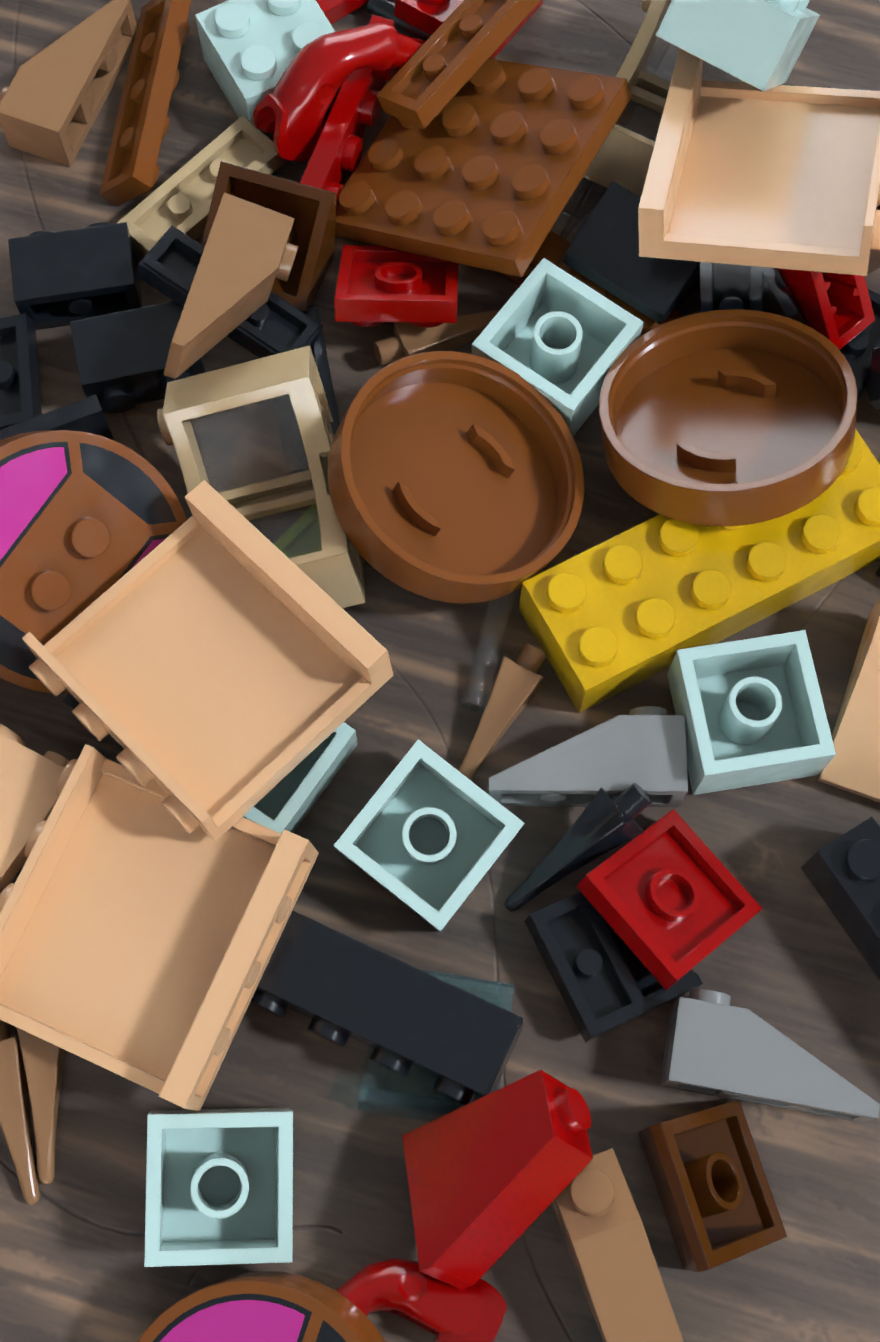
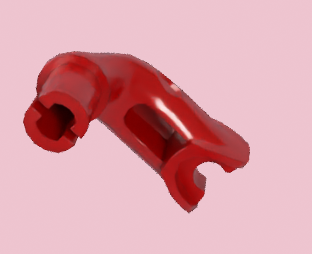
[252,22,425,162]
[335,1258,507,1342]

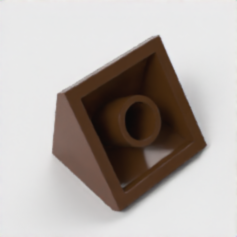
[201,161,337,312]
[638,1100,787,1272]

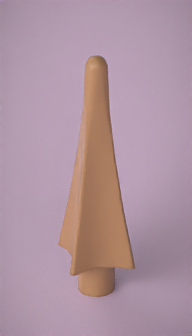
[373,309,501,365]
[458,643,547,780]
[0,1020,40,1205]
[16,1027,66,1185]

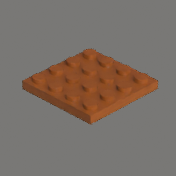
[335,59,632,277]

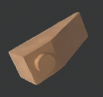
[0,0,137,167]
[163,193,299,379]
[551,1148,684,1342]

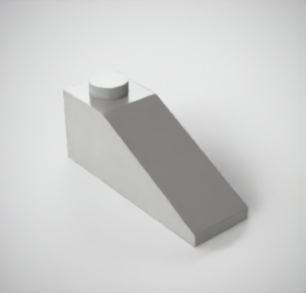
[487,706,688,807]
[660,989,880,1123]

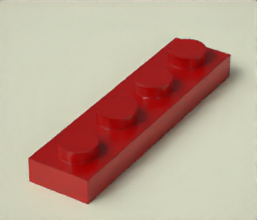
[300,15,398,208]

